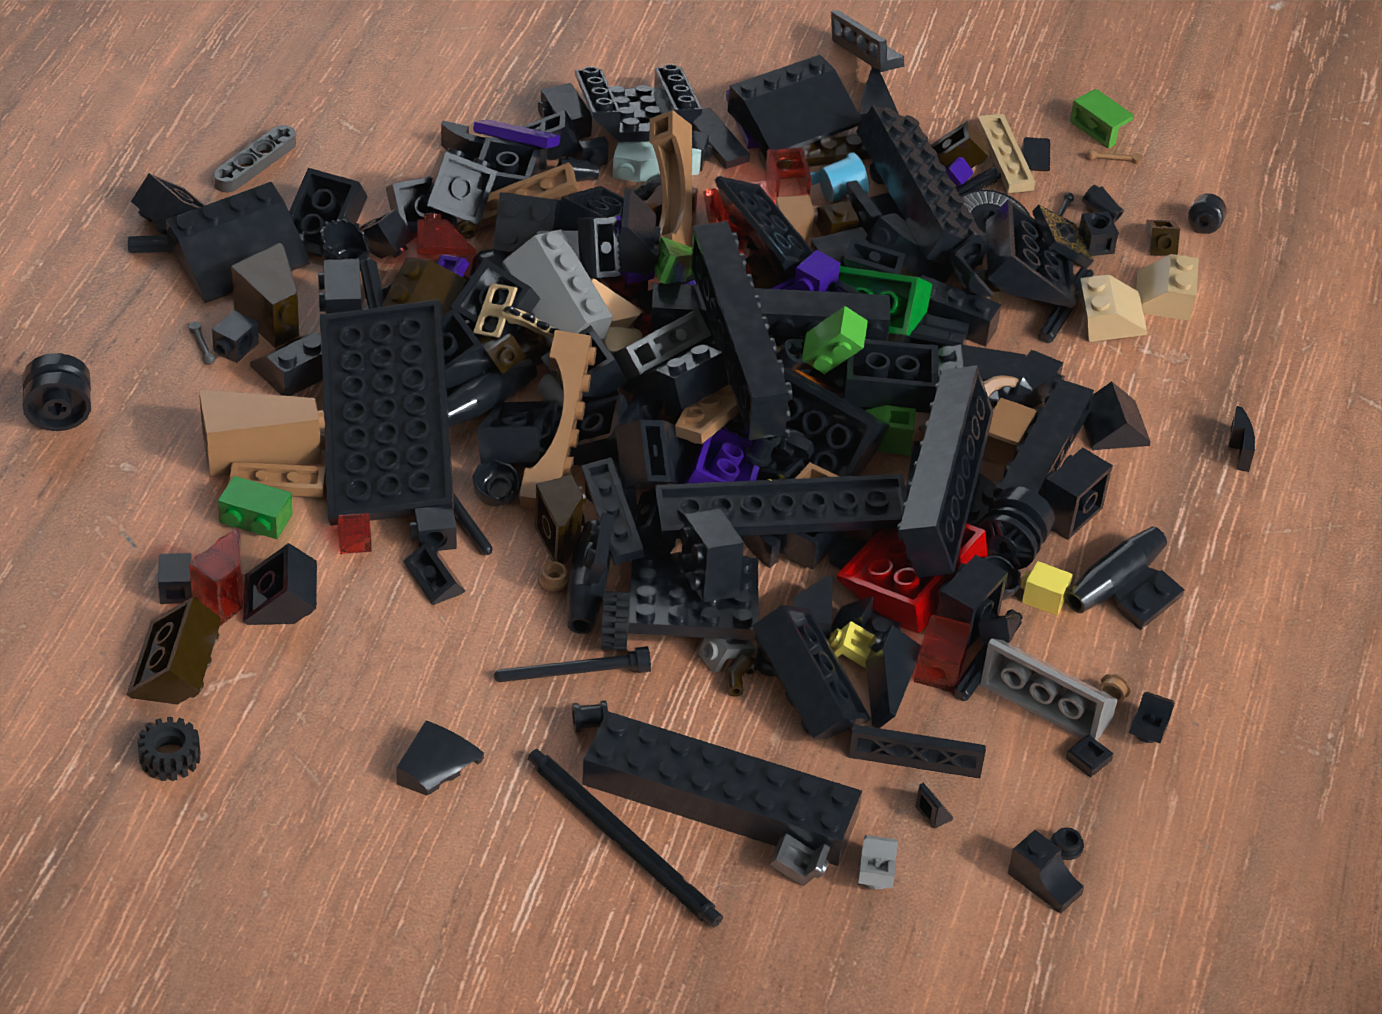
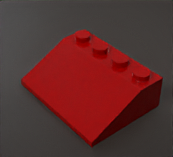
[836,524,988,634]

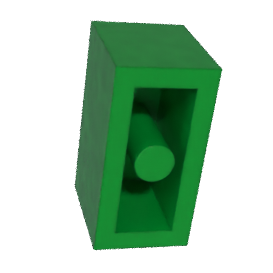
[218,476,293,539]

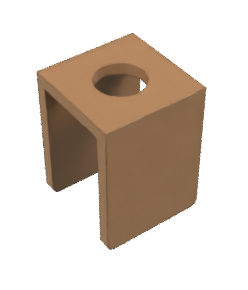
[982,398,1037,468]

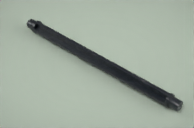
[528,749,723,928]

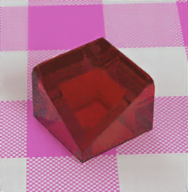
[337,513,372,554]

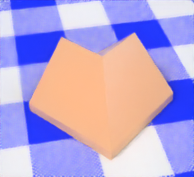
[590,278,642,328]

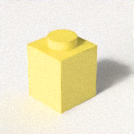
[1020,561,1073,616]

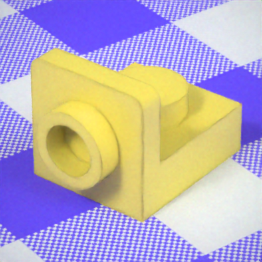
[828,621,874,668]

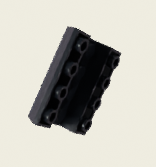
[575,64,702,142]

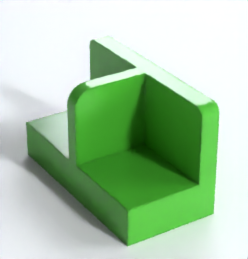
[1070,89,1134,148]

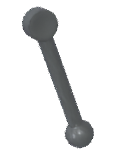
[189,321,215,365]

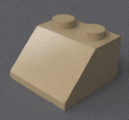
[1135,254,1199,321]
[1080,275,1147,342]

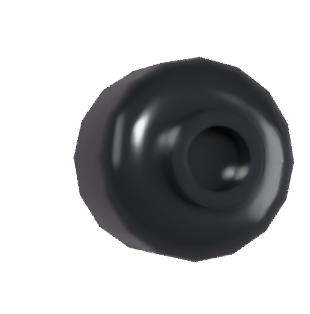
[1188,193,1227,234]

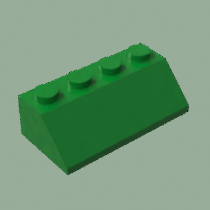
[829,266,932,336]

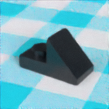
[831,596,901,635]

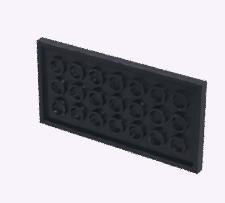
[320,299,454,526]

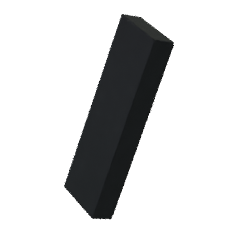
[691,107,750,169]

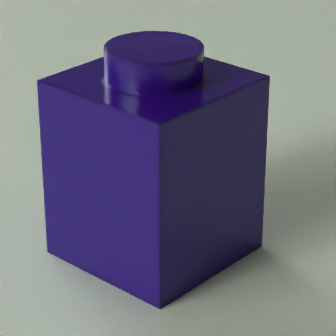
[794,250,841,292]

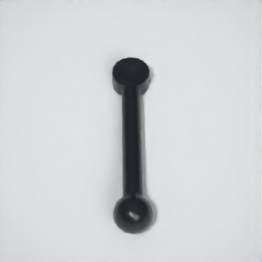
[1057,192,1074,217]

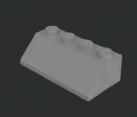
[502,229,613,348]
[980,639,1117,740]

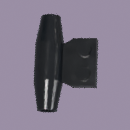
[447,357,537,428]
[566,512,615,634]
[1065,526,1185,630]

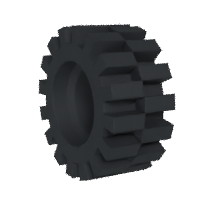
[601,591,630,651]
[137,717,201,781]

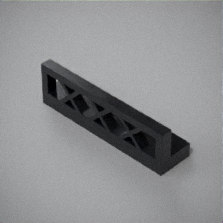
[831,10,904,72]
[849,724,986,779]

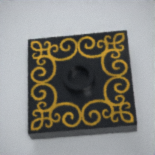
[1032,204,1094,268]

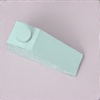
[612,141,701,183]

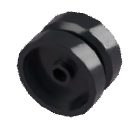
[22,353,91,431]

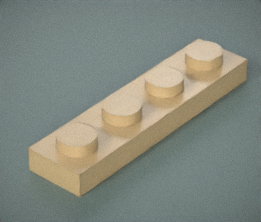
[977,114,1035,193]

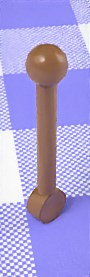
[1086,149,1143,164]

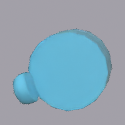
[805,153,869,203]

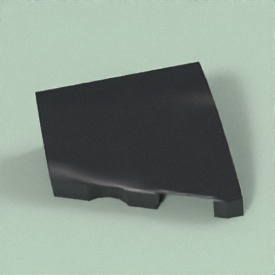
[396,720,484,796]

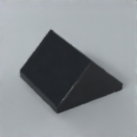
[1083,381,1151,450]

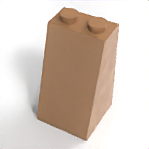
[199,390,325,477]

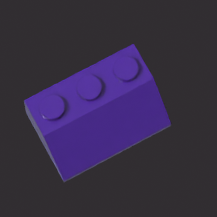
[684,427,760,484]

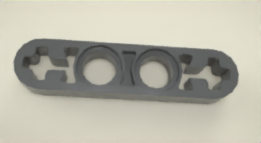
[214,125,296,193]

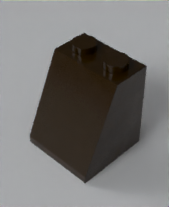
[231,243,299,348]

